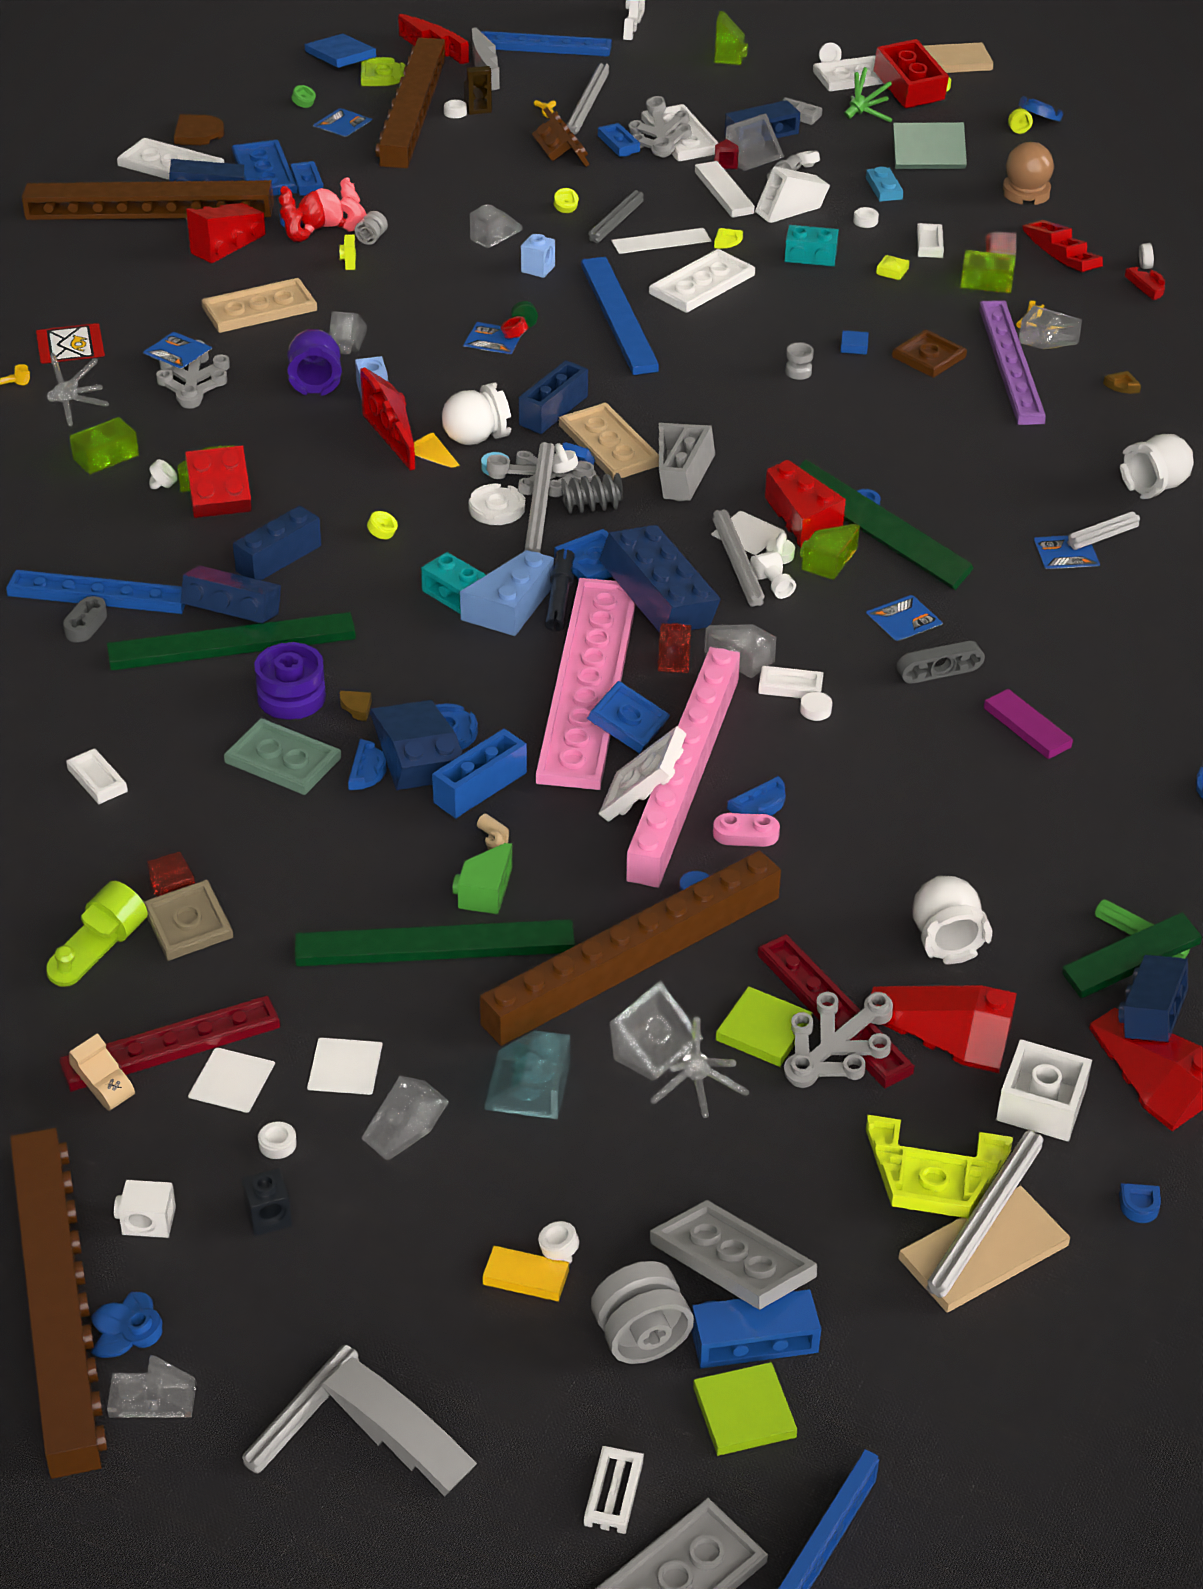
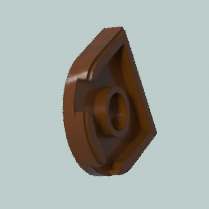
[174,114,224,145]

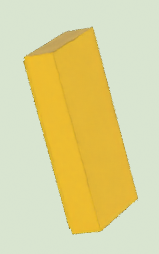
[483,1246,569,1302]

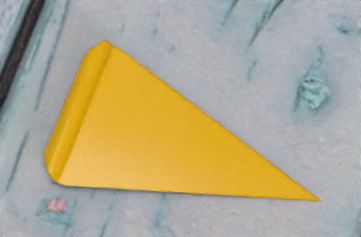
[414,433,460,468]

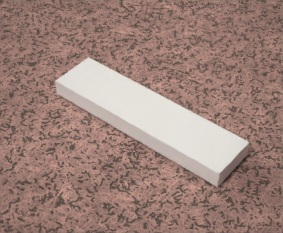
[695,161,755,218]

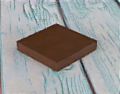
[892,330,967,378]

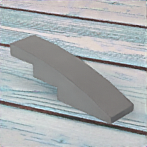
[472,27,500,90]
[321,1357,477,1497]

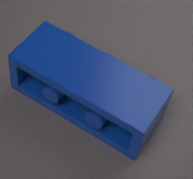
[432,728,527,819]
[691,1289,821,1369]

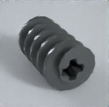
[561,473,623,514]

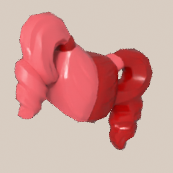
[278,177,366,242]

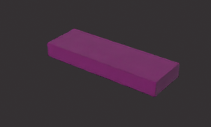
[984,689,1073,759]

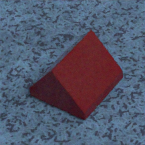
[714,139,739,169]

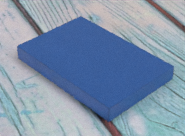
[304,34,376,68]

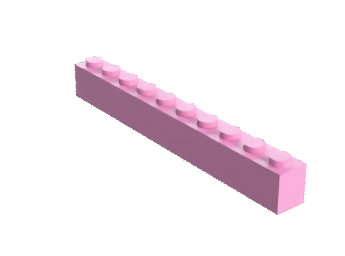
[626,647,740,888]

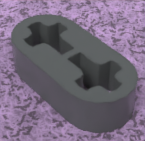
[63,596,107,643]

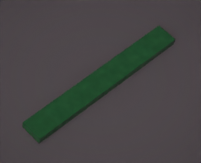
[799,459,974,590]
[107,612,356,670]
[295,920,575,967]

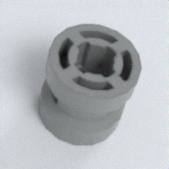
[355,211,388,245]
[785,342,814,380]

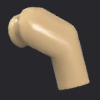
[477,814,509,850]

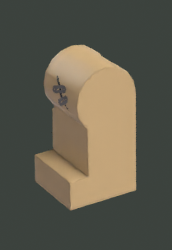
[69,1033,135,1111]

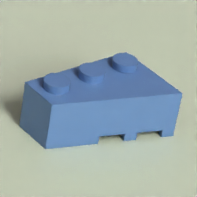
[460,550,554,636]

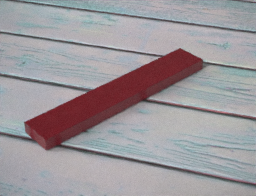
[758,934,915,1089]
[59,995,280,1092]

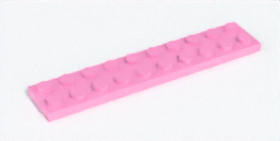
[536,578,636,790]

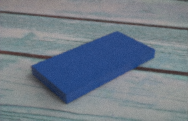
[232,140,297,196]

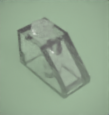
[470,204,522,248]
[1019,305,1082,349]
[329,311,367,354]
[704,624,777,678]
[362,1076,449,1160]

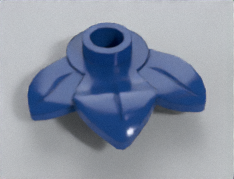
[91,1292,162,1358]

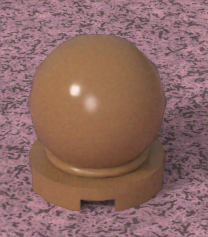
[1003,142,1054,205]

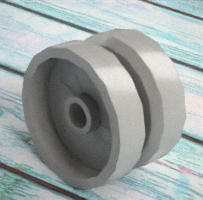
[591,1261,694,1364]

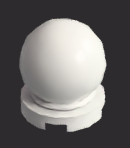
[442,382,511,445]
[1120,434,1194,499]
[912,876,992,964]

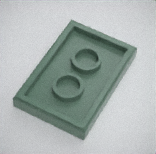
[892,122,967,169]
[224,718,341,795]

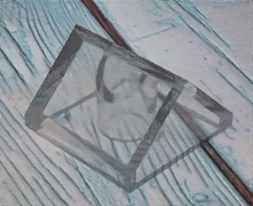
[726,113,784,171]
[610,980,703,1081]

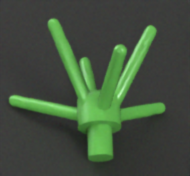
[844,67,892,122]

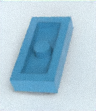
[866,166,903,202]

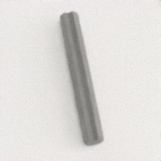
[242,1345,359,1473]

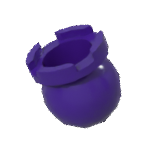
[287,329,342,396]

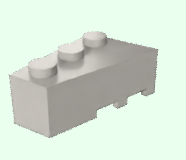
[659,423,715,501]

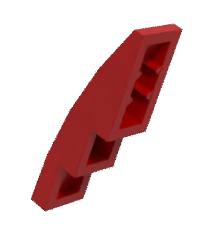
[398,14,469,64]
[1022,220,1103,272]

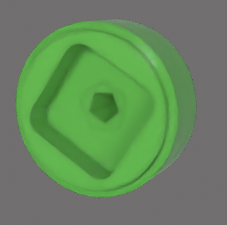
[291,85,316,108]

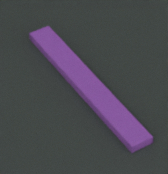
[979,300,1046,425]

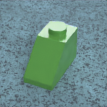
[453,843,513,914]

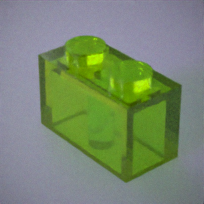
[960,250,1016,293]
[70,417,139,474]

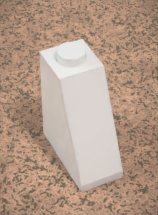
[755,166,830,223]

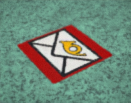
[36,323,105,364]

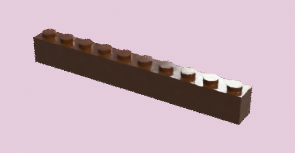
[375,38,445,168]
[22,180,274,220]
[480,850,781,1046]
[10,1128,108,1479]

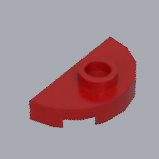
[1125,267,1165,300]

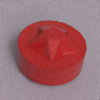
[501,316,528,339]

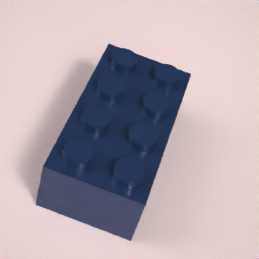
[599,525,721,636]

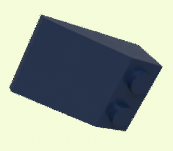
[370,700,463,790]

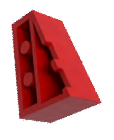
[186,203,266,264]
[765,460,846,548]

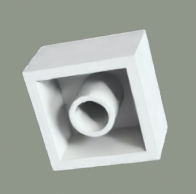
[996,1039,1092,1142]

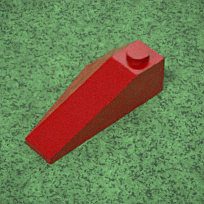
[360,367,415,471]

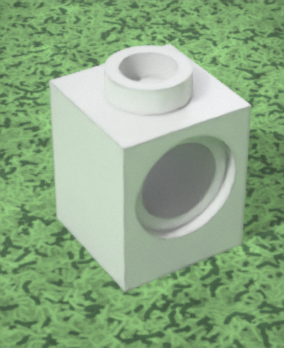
[114,1180,176,1238]

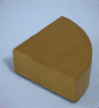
[1103,371,1141,394]
[340,691,372,721]

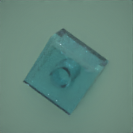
[485,1030,570,1119]

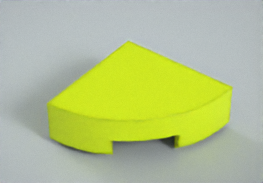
[714,228,743,249]

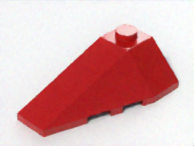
[871,985,1017,1073]
[1089,1007,1203,1131]

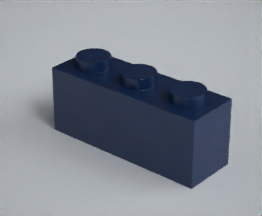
[724,100,800,147]
[169,159,245,181]
[519,360,588,434]
[233,506,321,580]
[181,566,281,623]
[1118,955,1188,1042]

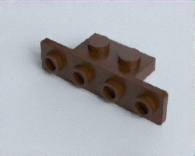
[532,107,590,167]

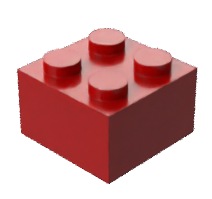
[185,445,251,518]

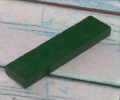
[1062,912,1202,998]

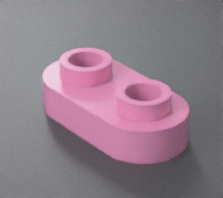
[713,813,780,847]

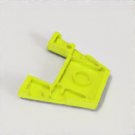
[866,1115,1013,1218]

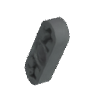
[897,641,985,684]

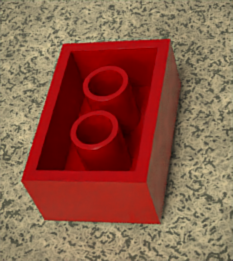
[873,39,949,108]

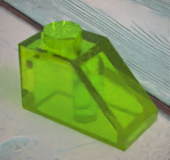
[715,11,748,65]
[800,524,860,580]

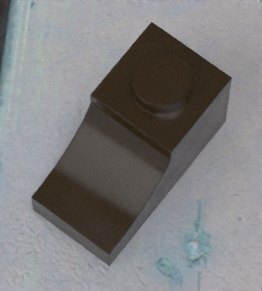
[464,66,492,115]

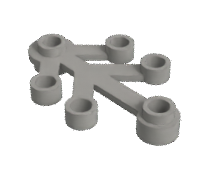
[629,96,692,157]
[156,340,230,408]
[486,451,596,497]
[784,992,893,1088]

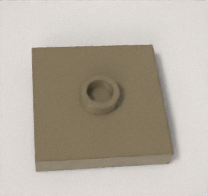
[144,880,233,961]

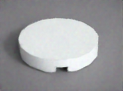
[468,483,525,525]

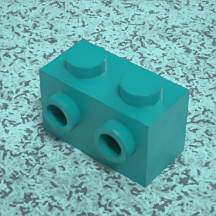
[785,225,839,266]
[421,552,486,614]

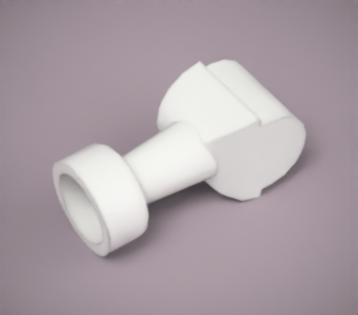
[750,551,796,599]

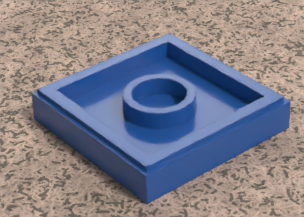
[587,681,670,754]

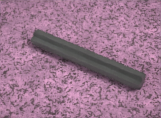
[588,190,644,243]

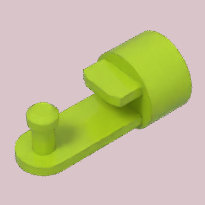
[46,881,148,987]

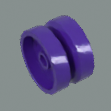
[254,642,326,720]

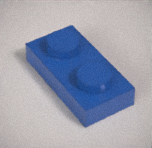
[598,123,640,157]
[290,161,323,196]

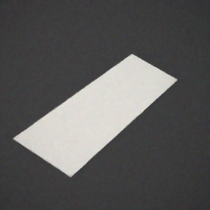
[612,228,711,254]

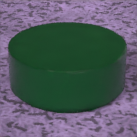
[511,301,538,328]

